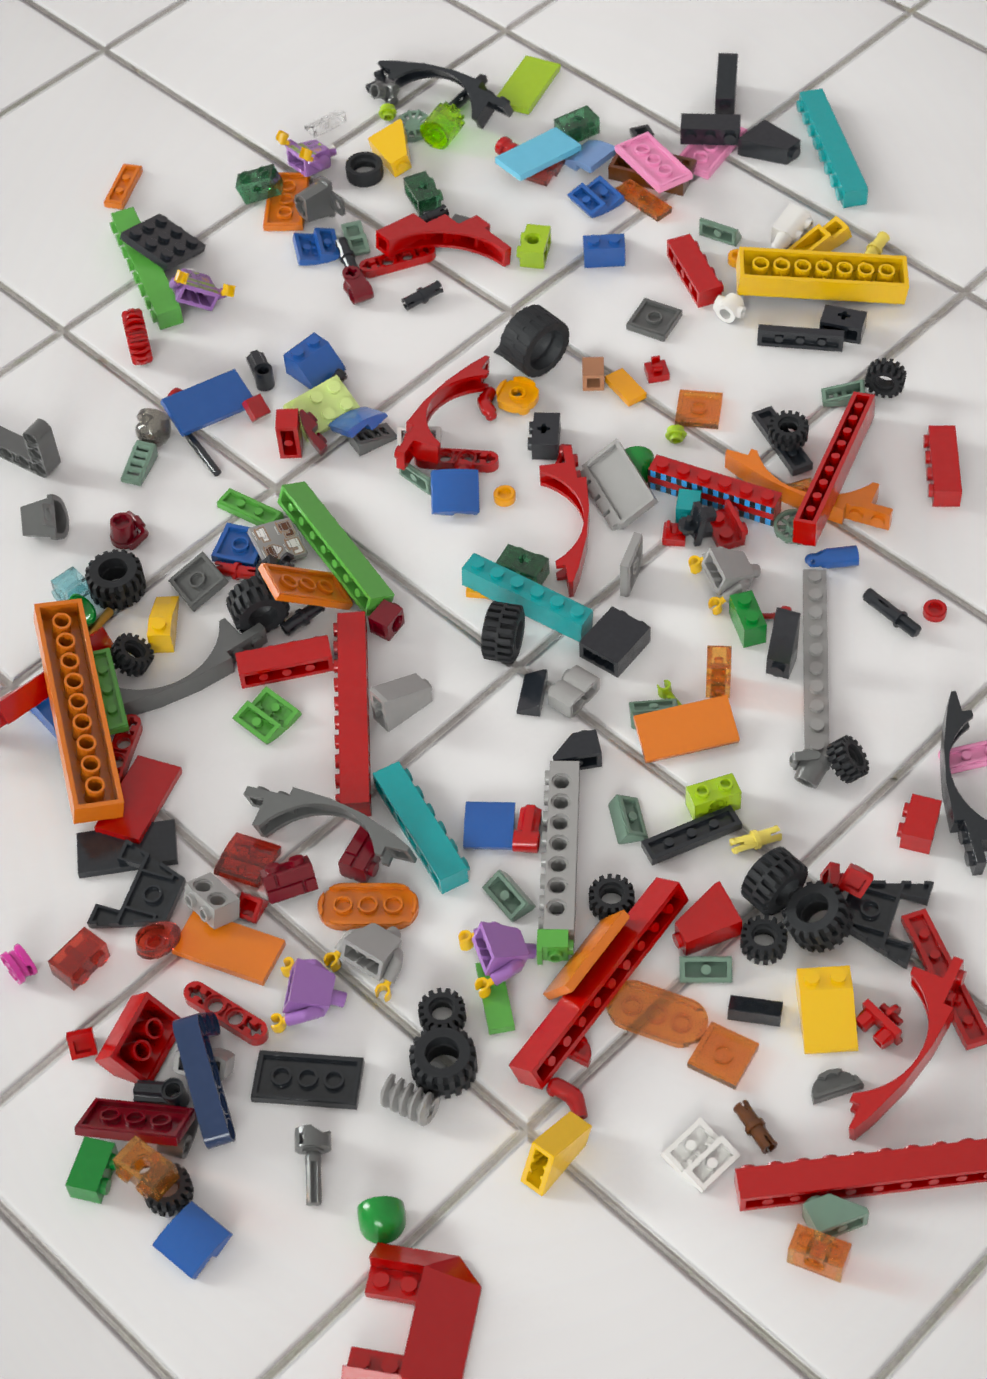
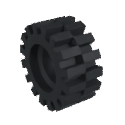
[864,358,907,398]
[768,410,809,451]
[110,633,155,677]
[826,735,869,784]
[589,874,635,920]
[740,915,788,965]
[418,988,466,1032]
[141,1162,194,1217]

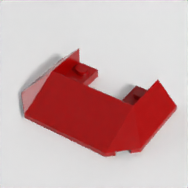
[341,1242,482,1379]

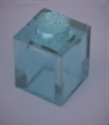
[51,566,90,601]

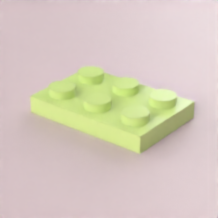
[283,375,360,442]

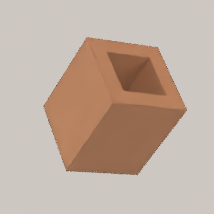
[582,357,604,391]

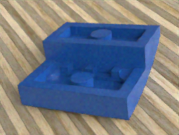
[567,175,625,218]
[292,228,340,266]
[328,406,388,438]
[431,469,480,516]
[463,801,516,850]
[152,1201,233,1279]

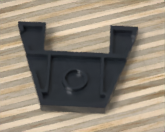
[87,839,187,929]
[846,880,934,969]

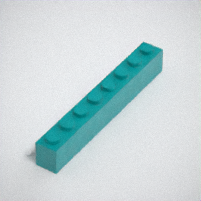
[796,88,868,208]

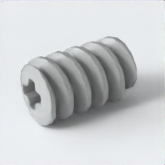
[380,1073,440,1126]

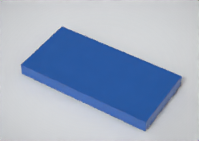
[160,369,253,437]

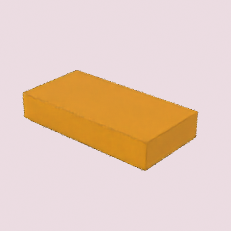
[605,368,647,407]

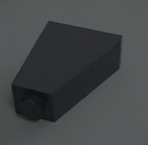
[715,53,738,114]
[738,119,801,165]

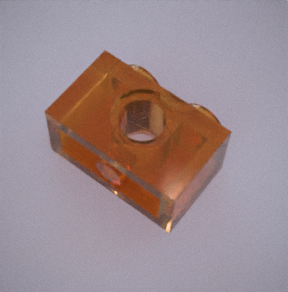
[706,645,732,698]
[113,1136,180,1202]
[787,1224,852,1283]

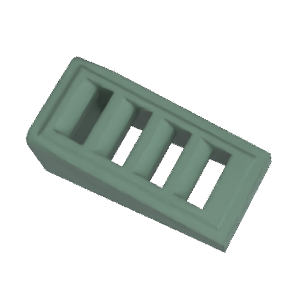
[821,379,868,407]
[121,440,158,486]

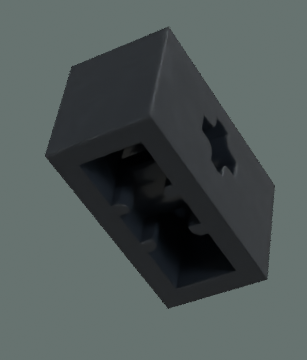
[819,304,867,344]
[527,412,561,460]

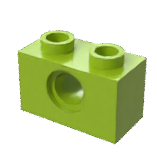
[516,224,552,269]
[685,773,742,820]

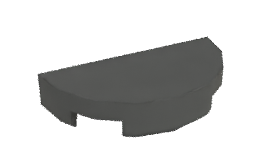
[811,1068,864,1105]

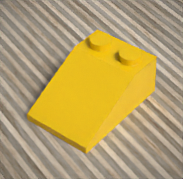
[795,965,858,1054]

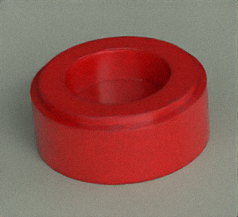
[923,599,947,622]

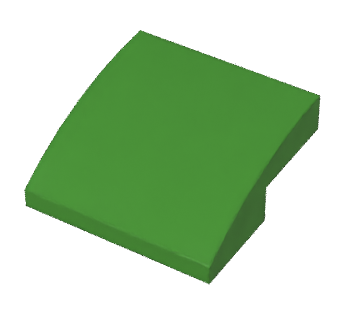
[232,686,302,744]

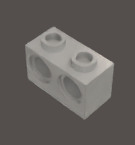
[184,872,240,929]

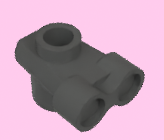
[370,81,400,107]

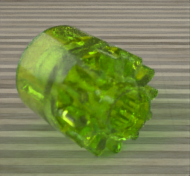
[420,101,465,149]

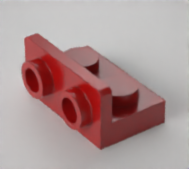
[710,499,748,549]

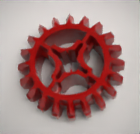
[121,308,153,365]

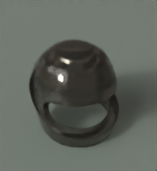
[135,408,171,447]

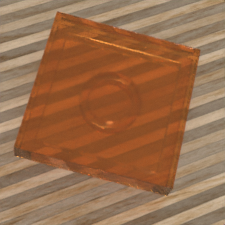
[675,389,723,429]
[687,1022,759,1090]

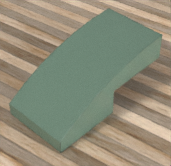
[341,220,370,256]

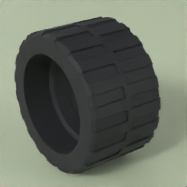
[499,304,570,378]

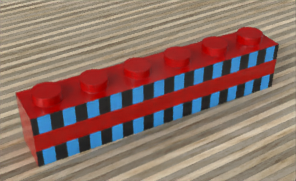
[648,454,782,527]

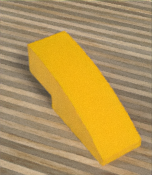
[788,216,852,252]

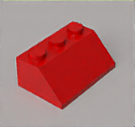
[95,992,181,1083]

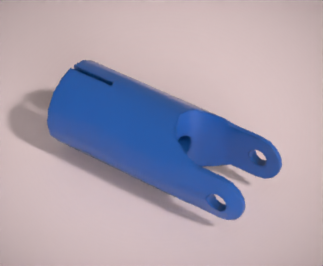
[805,545,859,569]

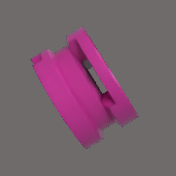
[0,943,38,985]

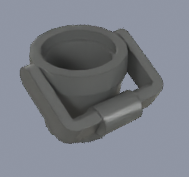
[789,749,832,788]

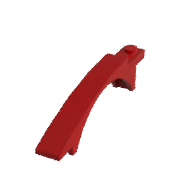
[394,355,490,470]
[539,445,590,597]
[0,627,113,728]
[849,956,967,1141]

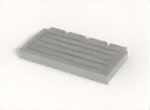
[580,439,658,531]

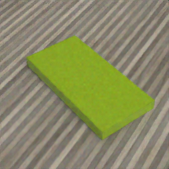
[497,55,561,115]

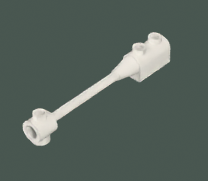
[713,203,814,323]

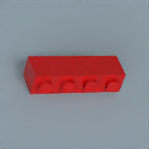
[667,234,724,308]
[923,425,962,507]
[235,635,334,689]

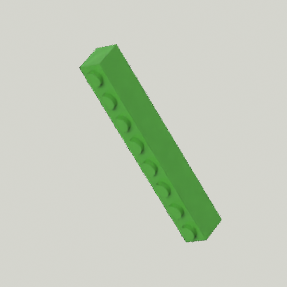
[109,207,184,330]
[277,481,395,616]

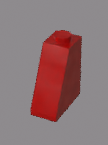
[672,881,743,956]

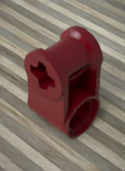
[342,266,374,305]

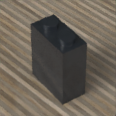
[579,606,651,678]

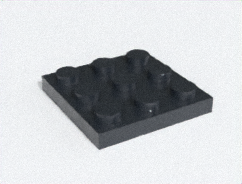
[120,213,206,271]

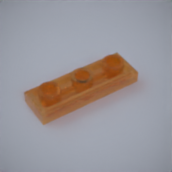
[616,179,672,222]

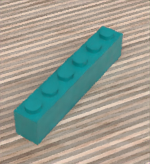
[462,553,593,642]
[373,761,470,894]

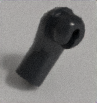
[365,69,387,94]

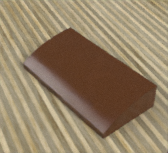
[608,153,697,196]

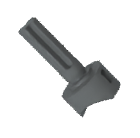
[294,1124,331,1206]

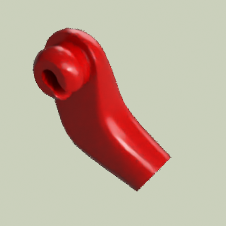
[477,386,497,421]
[546,1077,588,1119]

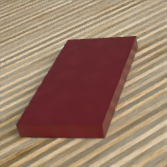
[74,1098,197,1146]

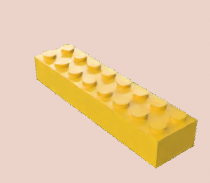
[736,247,909,304]

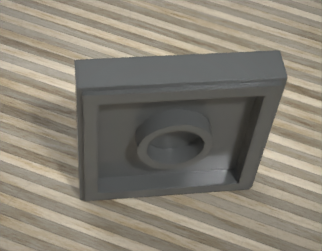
[626,298,682,342]
[168,551,229,612]

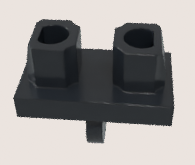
[678,501,717,547]

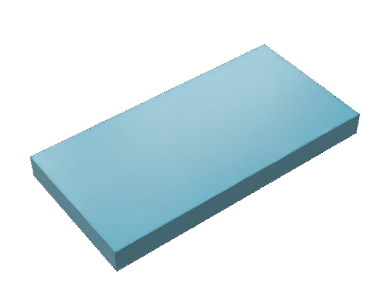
[495,127,581,181]

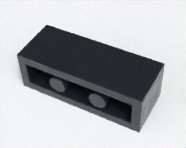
[680,113,741,145]

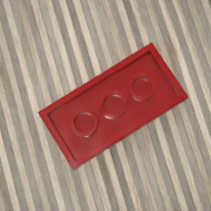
[94,755,182,844]

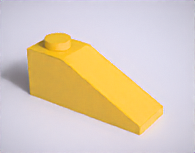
[147,596,179,653]

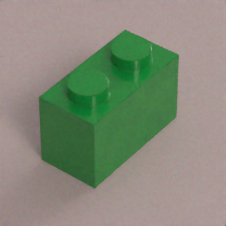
[729,590,767,648]
[65,1136,121,1204]

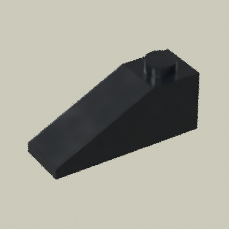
[766,607,801,679]

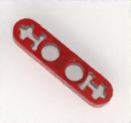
[359,246,436,278]
[414,448,499,473]
[112,714,143,784]
[183,981,269,1046]

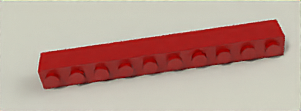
[793,391,875,546]
[333,611,372,816]
[509,877,689,1090]
[734,1138,987,1211]

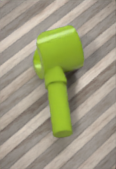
[657,680,682,706]

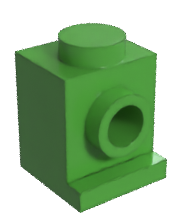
[537,929,574,965]

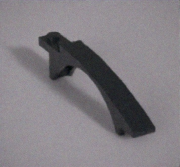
[377,60,514,129]
[940,691,987,876]

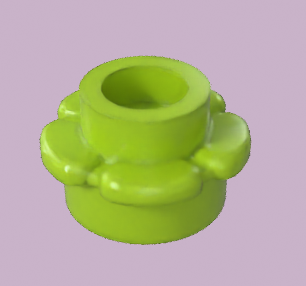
[378,103,397,121]
[665,425,687,444]

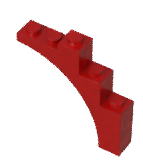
[376,213,511,267]

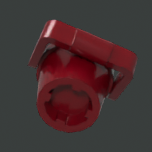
[110,511,149,550]

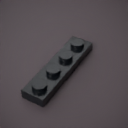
[757,324,844,352]
[752,406,813,476]
[641,805,742,866]

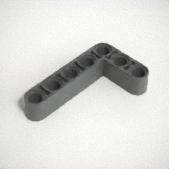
[0,418,61,478]

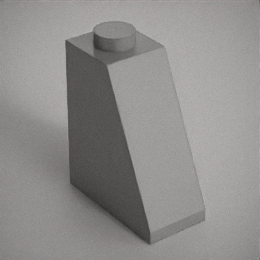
[369,673,432,732]

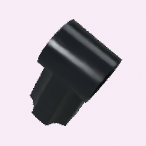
[246,350,275,391]
[133,1078,190,1107]

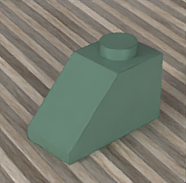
[802,1194,869,1245]

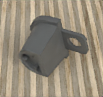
[294,176,346,222]
[20,494,69,540]

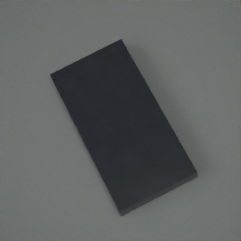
[76,819,178,878]
[250,1050,365,1110]

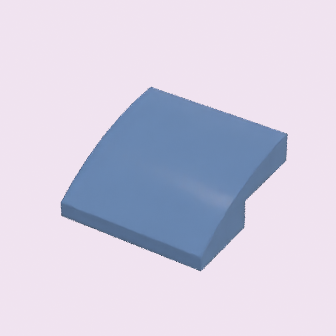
[562,140,616,174]

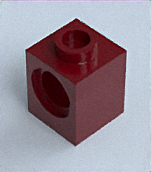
[368,599,405,641]

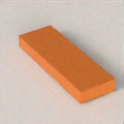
[104,164,143,210]

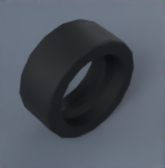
[345,152,384,187]

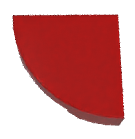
[567,1036,591,1068]

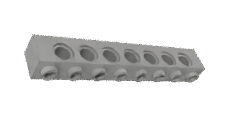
[538,761,580,943]

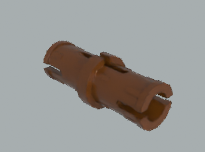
[733,1100,778,1154]

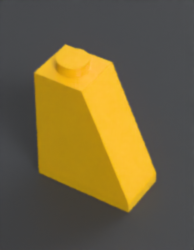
[367,119,412,178]
[520,1111,592,1196]

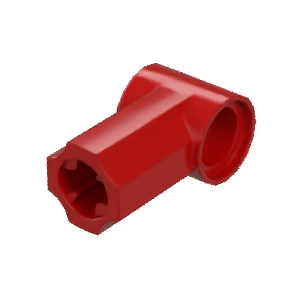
[512,804,542,854]

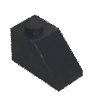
[553,729,602,770]

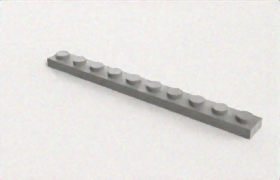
[803,569,829,758]

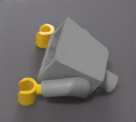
[688,546,761,615]
[324,923,403,1002]

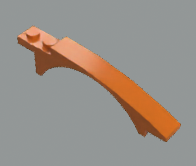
[725,449,893,530]

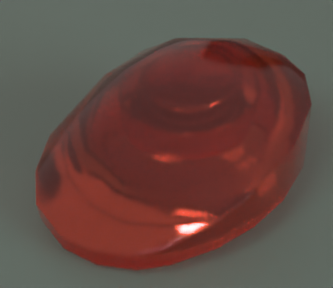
[135,921,181,960]

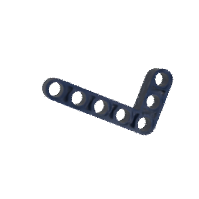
[172,1012,236,1149]

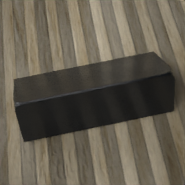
[516,669,548,717]
[727,995,783,1027]

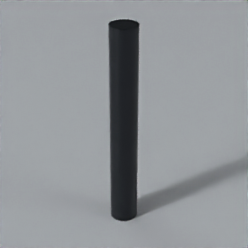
[184,433,221,476]

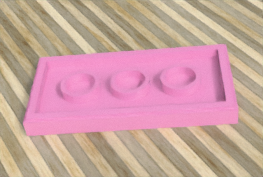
[679,127,747,179]
[615,132,693,193]

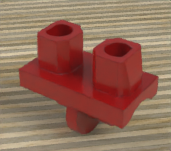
[856,999,903,1050]

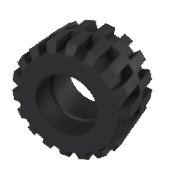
[85,549,146,610]
[226,575,290,633]
[481,601,525,664]
[741,847,808,916]
[782,881,854,953]
[409,1024,478,1099]

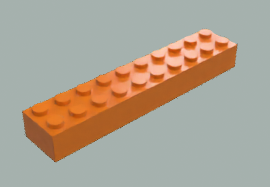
[34,598,124,824]

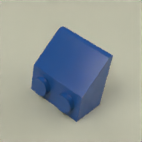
[583,234,625,268]
[283,332,346,389]

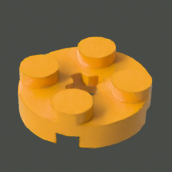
[496,376,539,415]

